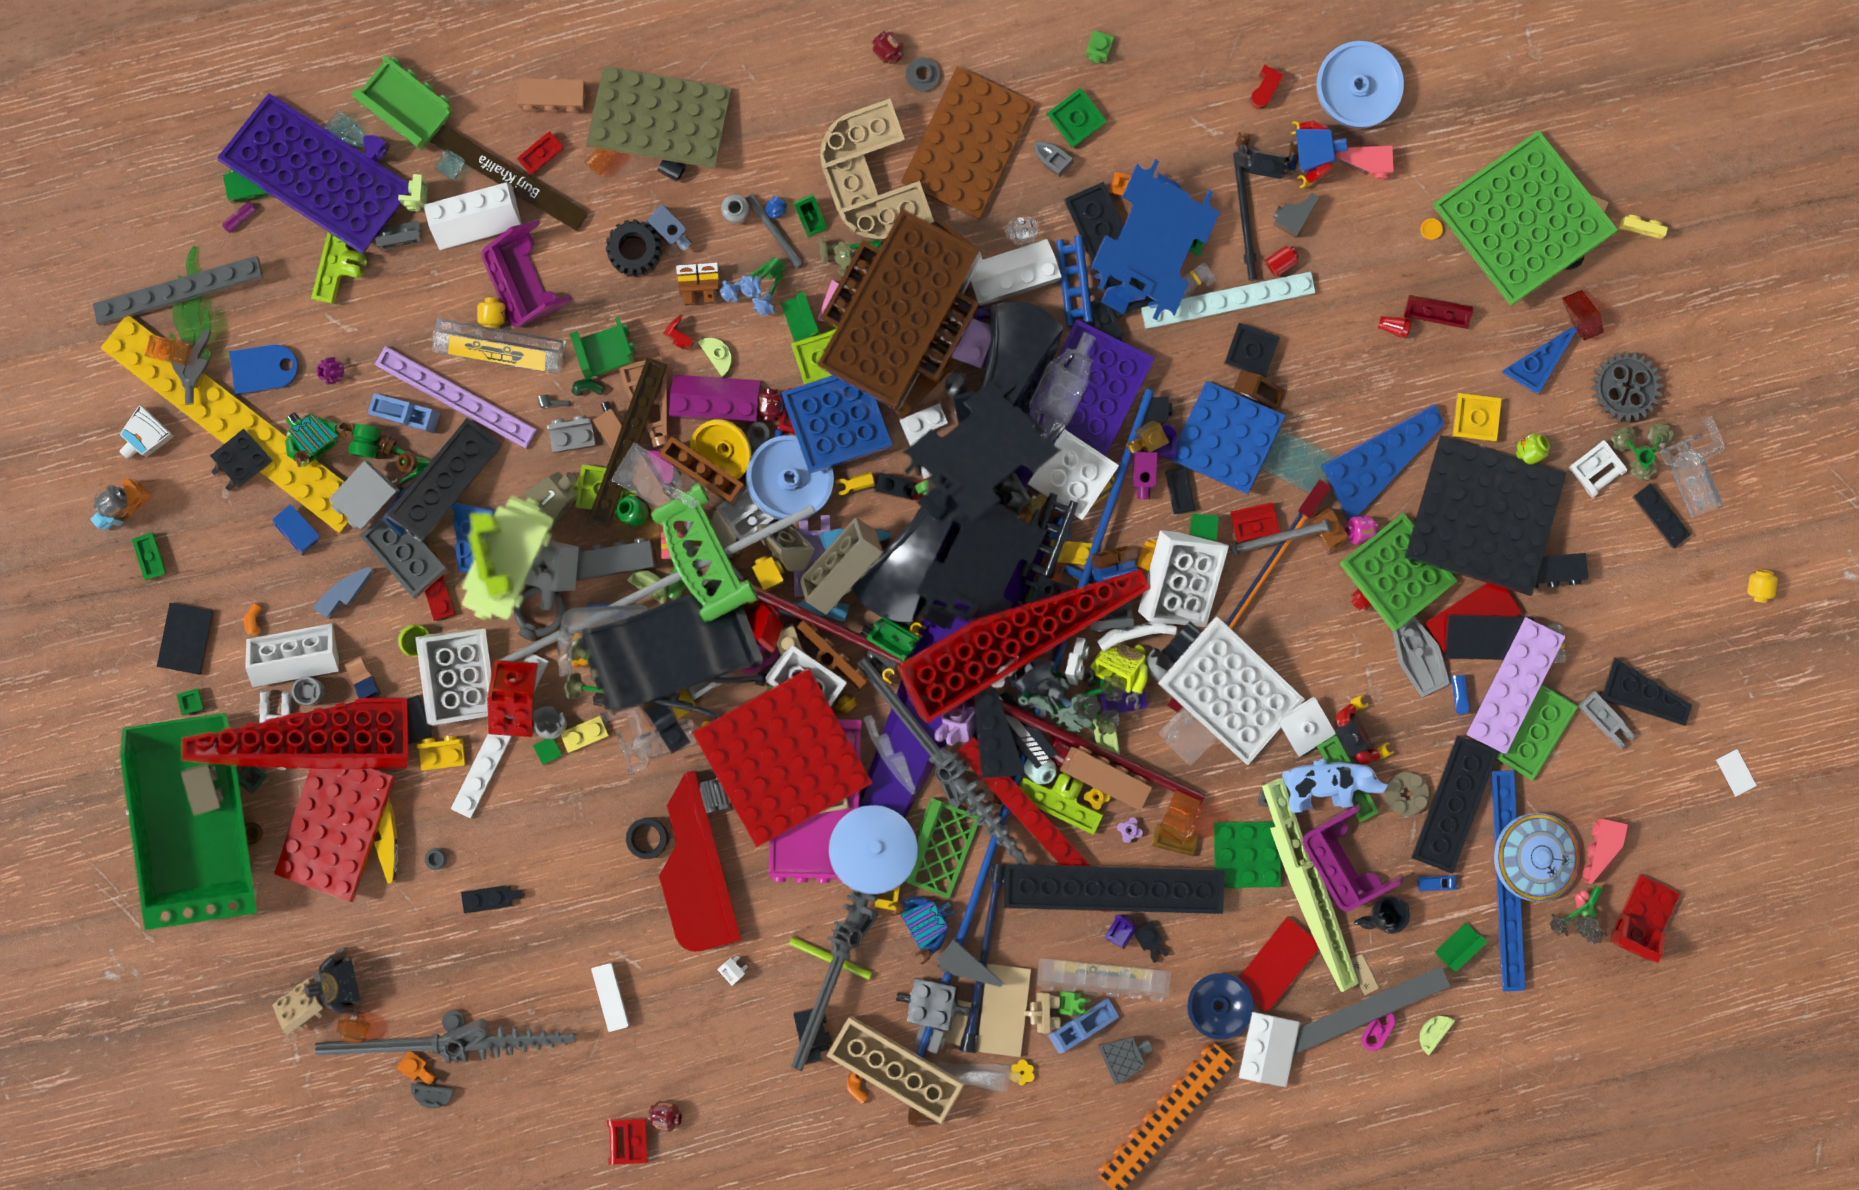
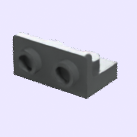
[375,221,423,250]

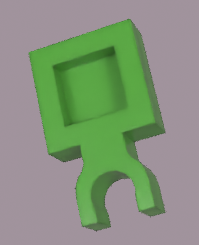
[1057,991,1091,1016]

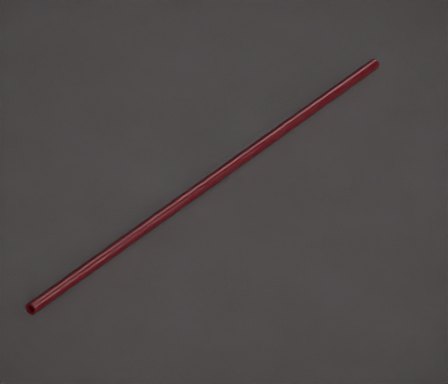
[738,578,1205,805]

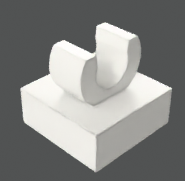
[717,956,747,985]

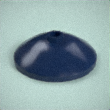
[1187,973,1254,1040]

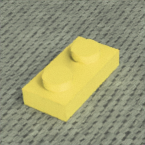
[1619,215,1668,239]
[561,716,609,753]

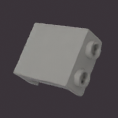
[329,461,400,530]

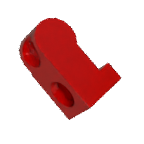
[1250,64,1284,109]

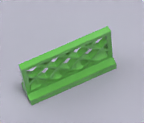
[904,797,979,899]

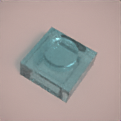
[435,149,465,180]

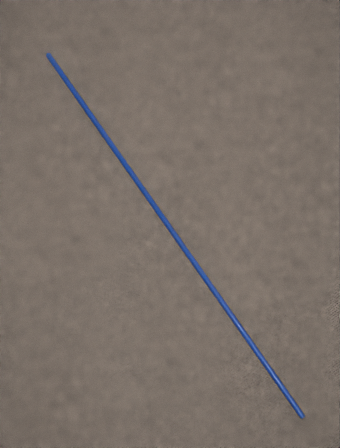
[916,389,1154,1058]

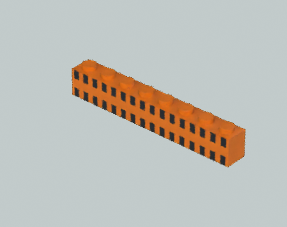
[1098,1042,1235,1190]

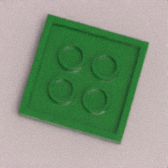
[1213,822,1281,888]

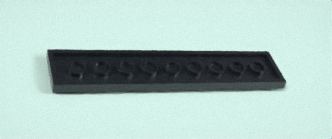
[1003,863,1225,914]

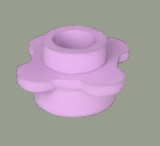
[1117,818,1142,843]

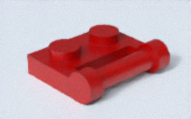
[606,1118,648,1165]

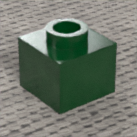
[238,766,267,793]

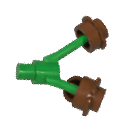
[378,435,432,495]

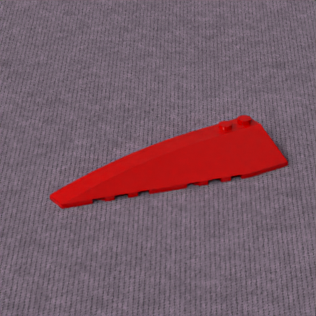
[182,698,408,769]

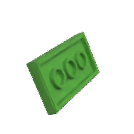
[1496,684,1578,781]

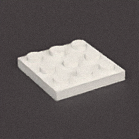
[1028,429,1119,520]

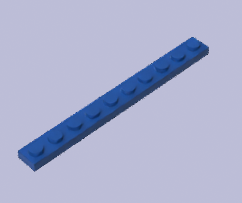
[1491,771,1525,992]

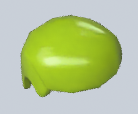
[398,624,430,657]

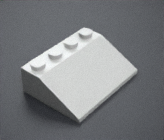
[1138,530,1229,627]
[415,628,491,725]

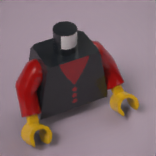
[1335,695,1394,764]

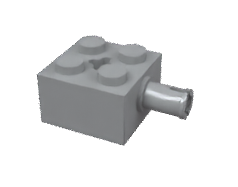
[526,540,579,610]

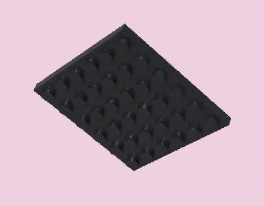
[1404,435,1567,596]

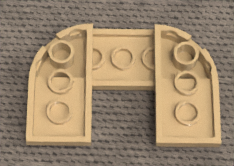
[820,99,934,240]

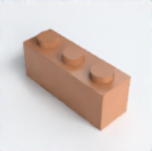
[517,78,586,113]

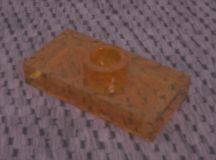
[145,335,193,366]

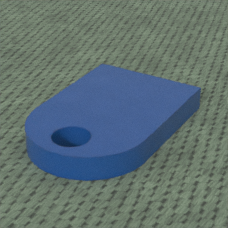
[229,345,299,395]

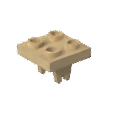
[272,979,323,1035]

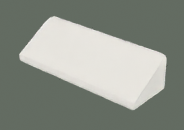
[591,962,630,1032]

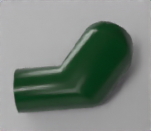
[571,378,605,396]

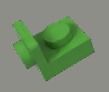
[1085,30,1114,64]

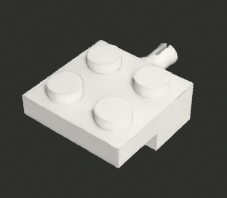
[716,486,776,546]

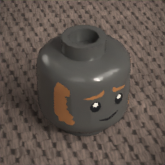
[94,485,128,518]

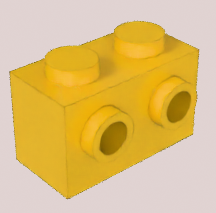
[752,556,785,592]

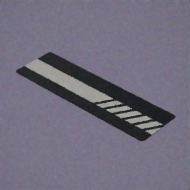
[999,691,1057,769]

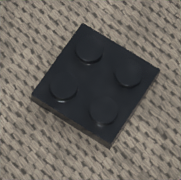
[1224,323,1280,378]

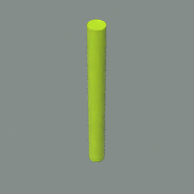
[789,936,872,980]

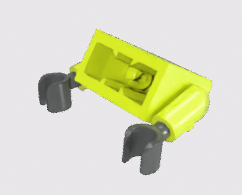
[1082,644,1148,710]

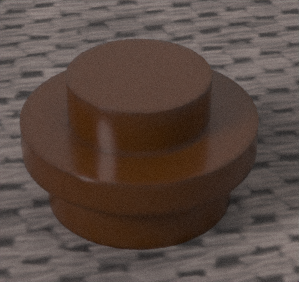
[245,822,263,844]

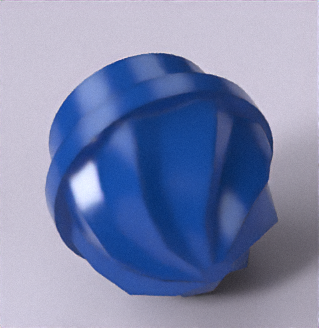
[766,196,788,218]

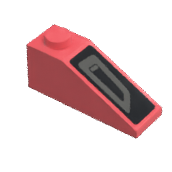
[1336,146,1394,179]

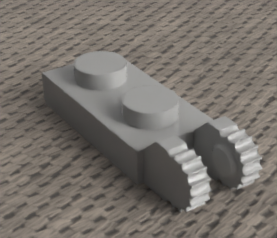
[1578,691,1635,750]

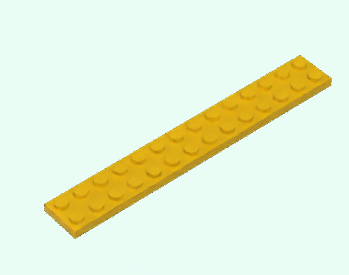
[101,317,349,534]

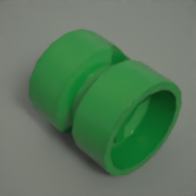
[348,423,381,459]

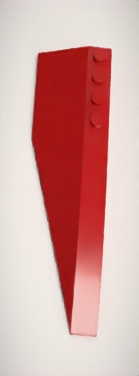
[897,569,1150,723]

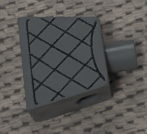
[1098,1036,1153,1085]

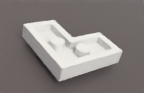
[1065,637,1090,685]

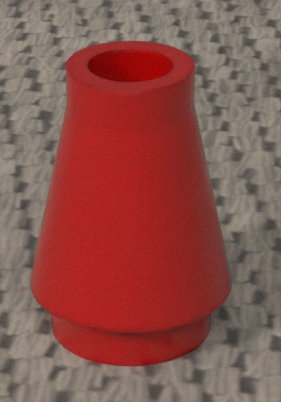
[1378,316,1412,338]

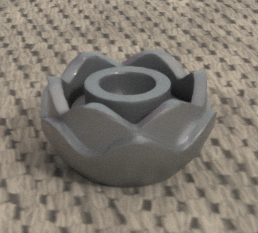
[944,372,966,398]

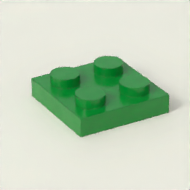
[1046,87,1107,149]

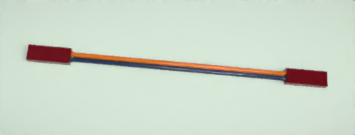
[1167,479,1331,713]

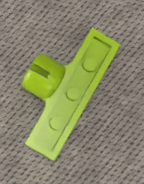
[311,232,367,304]
[1019,772,1103,835]

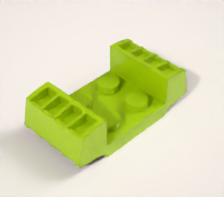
[469,513,513,601]

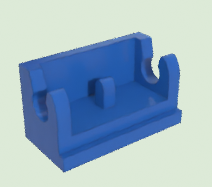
[272,504,320,556]

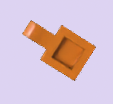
[396,1051,437,1085]

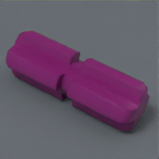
[222,202,256,233]

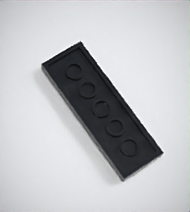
[1064,182,1155,318]
[387,418,502,543]
[1411,735,1498,874]

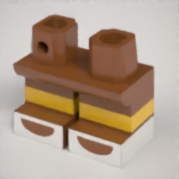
[676,263,719,305]

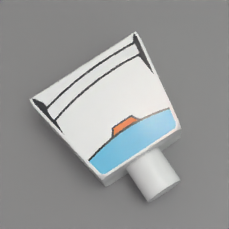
[119,406,174,460]

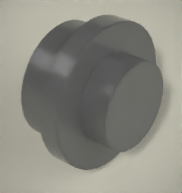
[425,848,447,870]
[442,1010,464,1032]

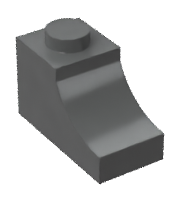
[1273,193,1319,238]

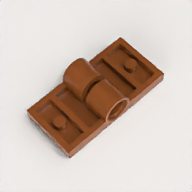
[797,621,866,691]

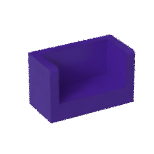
[1099,689,1148,716]

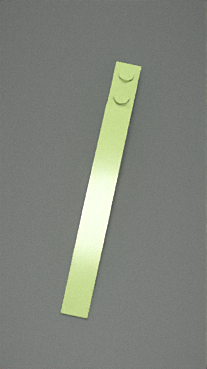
[1262,778,1359,992]

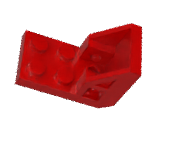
[1609,874,1680,963]

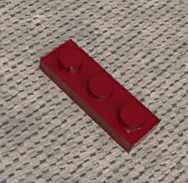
[1404,295,1473,329]

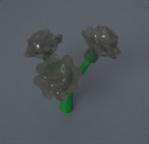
[1549,886,1607,944]

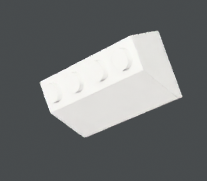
[424,182,522,250]
[970,239,1061,306]
[245,623,339,687]

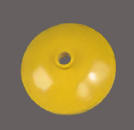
[690,419,751,480]

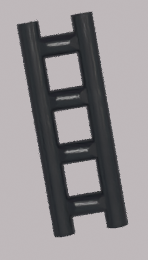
[1020,492,1079,579]

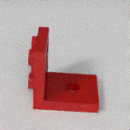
[487,660,538,737]

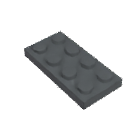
[360,512,448,599]

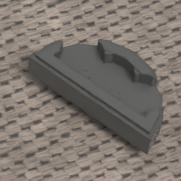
[411,1083,455,1108]

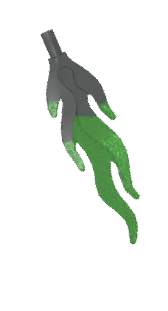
[169,246,211,405]

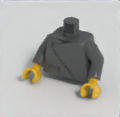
[860,620,926,685]

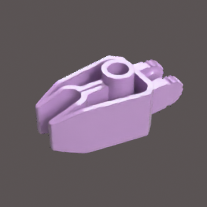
[935,700,976,745]

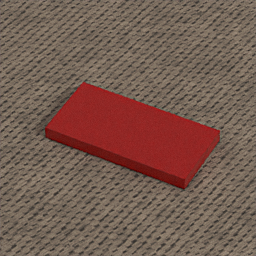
[1424,583,1522,660]
[1238,917,1319,1013]

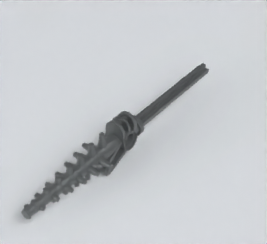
[857,657,1028,864]
[791,891,878,1071]
[315,1019,576,1063]

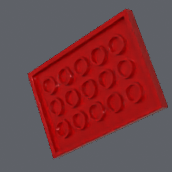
[274,768,396,902]

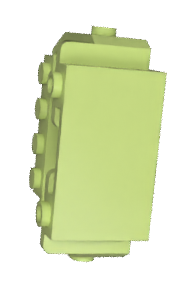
[462,496,554,621]

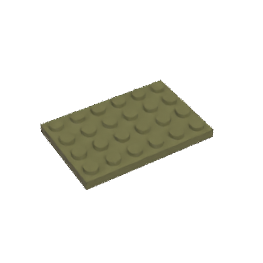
[586,66,731,169]

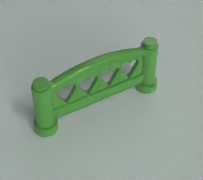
[651,482,758,622]

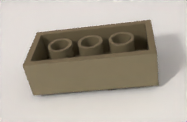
[800,517,883,614]

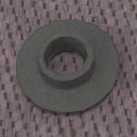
[906,57,940,91]

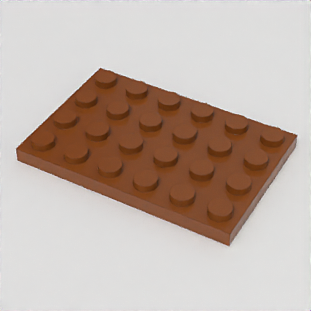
[901,66,1035,220]

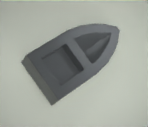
[1034,142,1074,178]

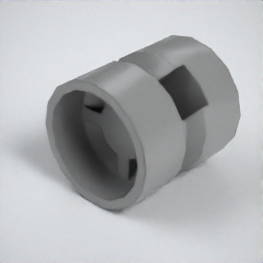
[292,677,326,706]

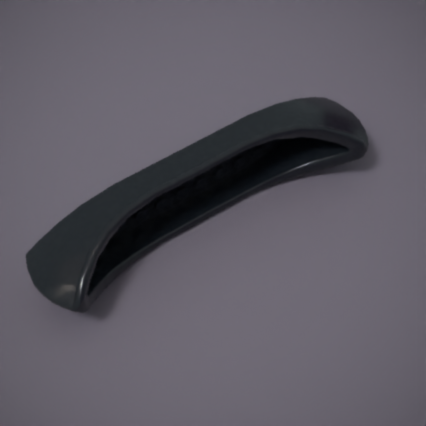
[852,301,1064,622]

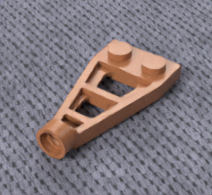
[619,356,669,448]

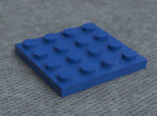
[781,376,892,474]
[1169,381,1285,495]

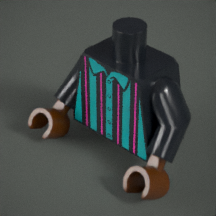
[1235,132,1299,179]

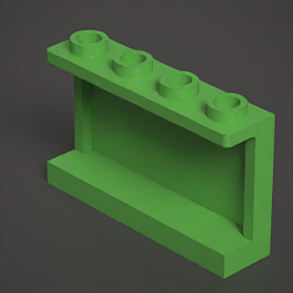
[351,55,454,151]

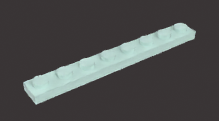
[1141,272,1315,330]

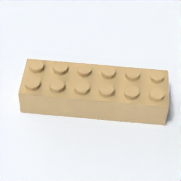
[827,1016,966,1124]

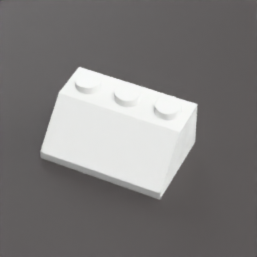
[765,645,847,706]
[1239,1012,1300,1087]

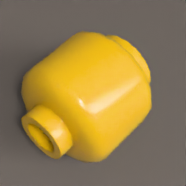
[477,297,505,329]
[1747,569,1778,603]

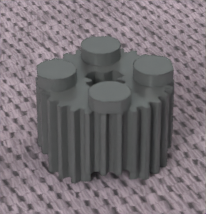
[700,778,733,813]

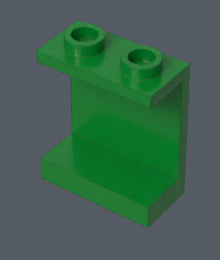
[570,317,636,379]

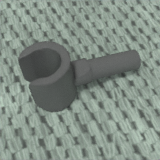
[537,394,569,409]

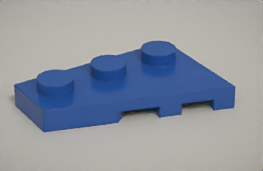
[452,503,495,573]

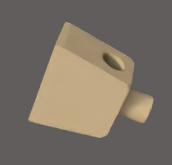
[777,623,804,656]

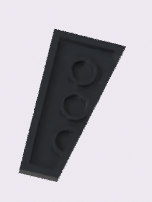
[1601,657,1692,726]
[973,689,1025,778]

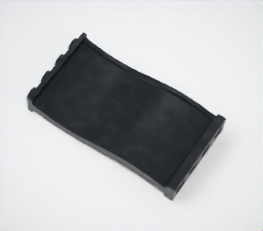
[579,586,763,716]

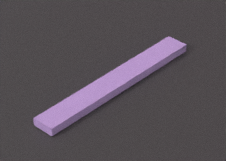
[374,346,537,449]

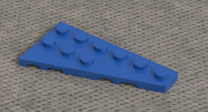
[1321,404,1445,521]

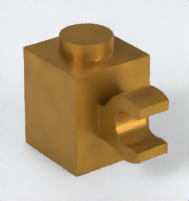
[1125,420,1169,454]

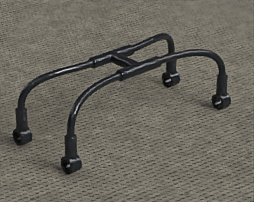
[593,672,767,719]

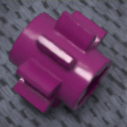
[317,357,344,385]

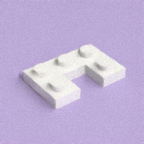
[899,403,948,479]

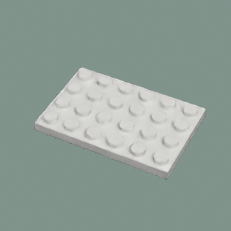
[1158,617,1305,765]

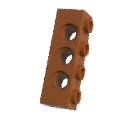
[659,436,746,507]

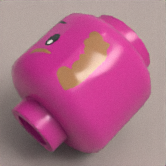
[1344,516,1379,545]

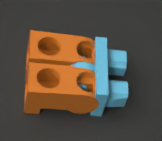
[90,477,152,530]

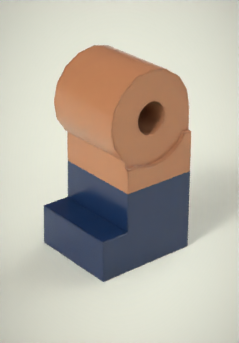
[345,656,381,699]

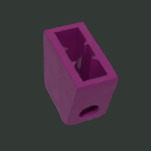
[1132,449,1157,499]

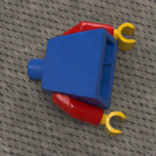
[1291,120,1348,188]

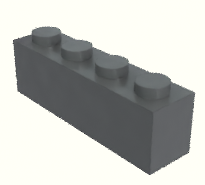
[576,538,658,581]

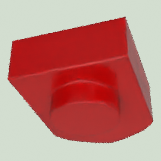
[663,314,694,350]

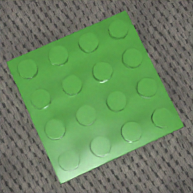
[1339,512,1457,632]

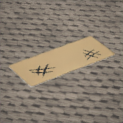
[1351,954,1379,995]

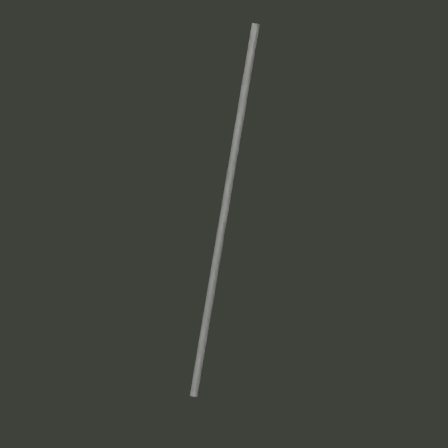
[490,505,816,673]

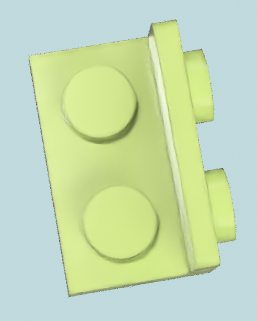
[398,174,428,211]

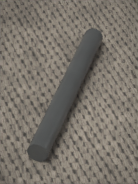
[746,194,803,268]

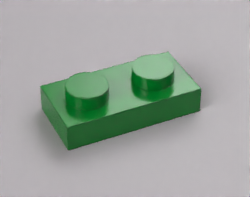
[131,532,167,581]

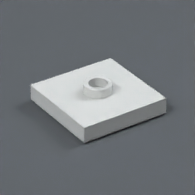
[1277,697,1336,757]

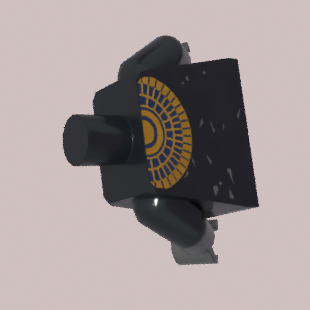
[304,947,361,1015]

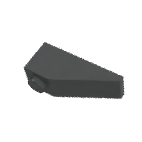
[936,939,1004,987]

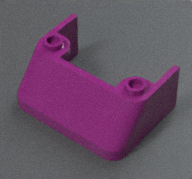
[482,220,573,327]
[1303,801,1404,911]

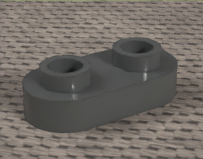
[746,422,770,452]

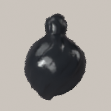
[1354,896,1410,934]

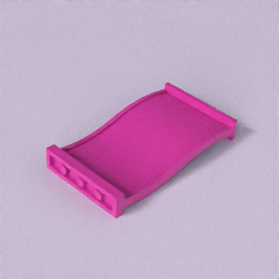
[768,719,861,883]

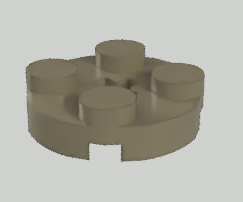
[1384,772,1429,816]

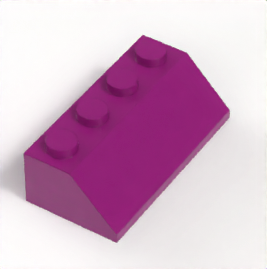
[669,375,760,424]

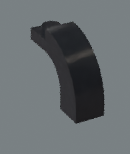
[639,702,690,754]

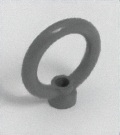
[514,586,566,642]

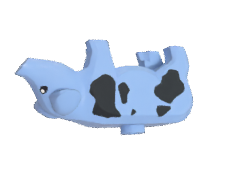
[1282,759,1388,813]

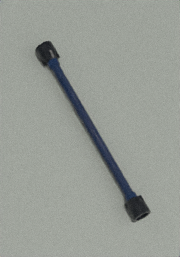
[959,863,1005,1053]

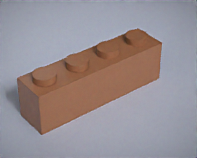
[1060,746,1152,811]

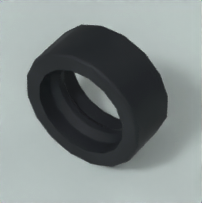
[626,818,668,859]

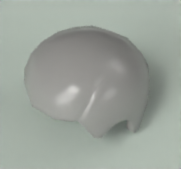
[1145,648,1174,681]
[533,705,567,739]

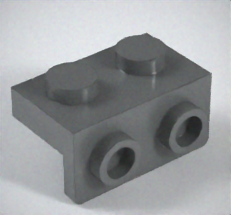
[1089,600,1134,632]

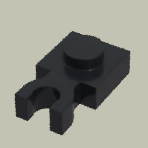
[1134,921,1168,963]

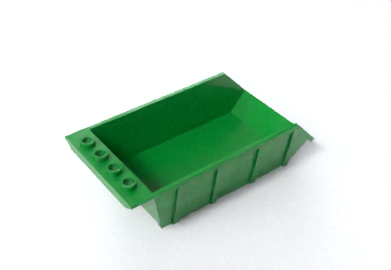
[120,712,257,931]

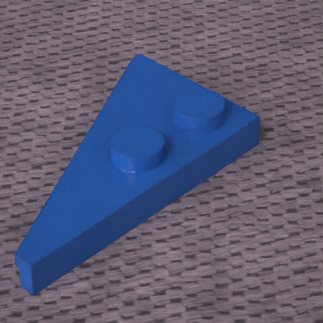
[1501,327,1577,394]

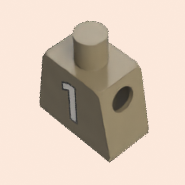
[524,472,577,523]

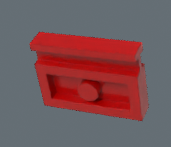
[1230,502,1280,543]

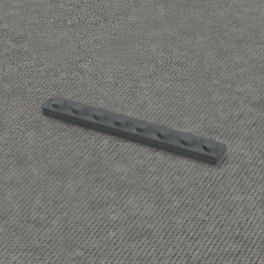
[93,256,264,326]

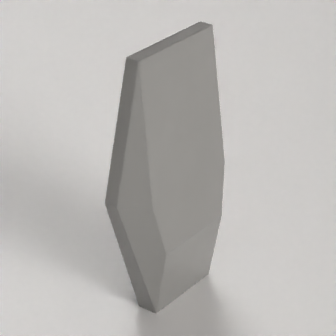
[1392,617,1450,697]

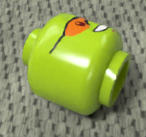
[1516,433,1550,465]

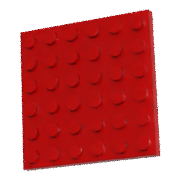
[692,667,872,848]

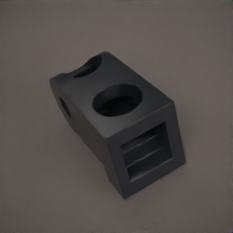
[873,473,917,501]

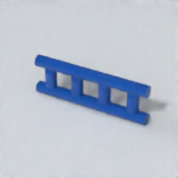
[1056,235,1093,326]

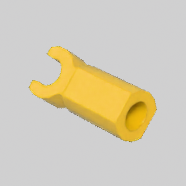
[836,472,875,496]

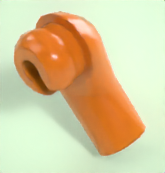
[243,603,263,636]
[847,1072,869,1104]

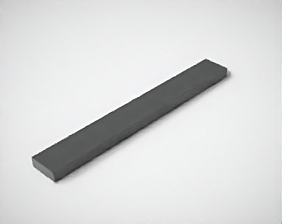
[1294,966,1451,1055]

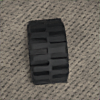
[606,219,662,277]

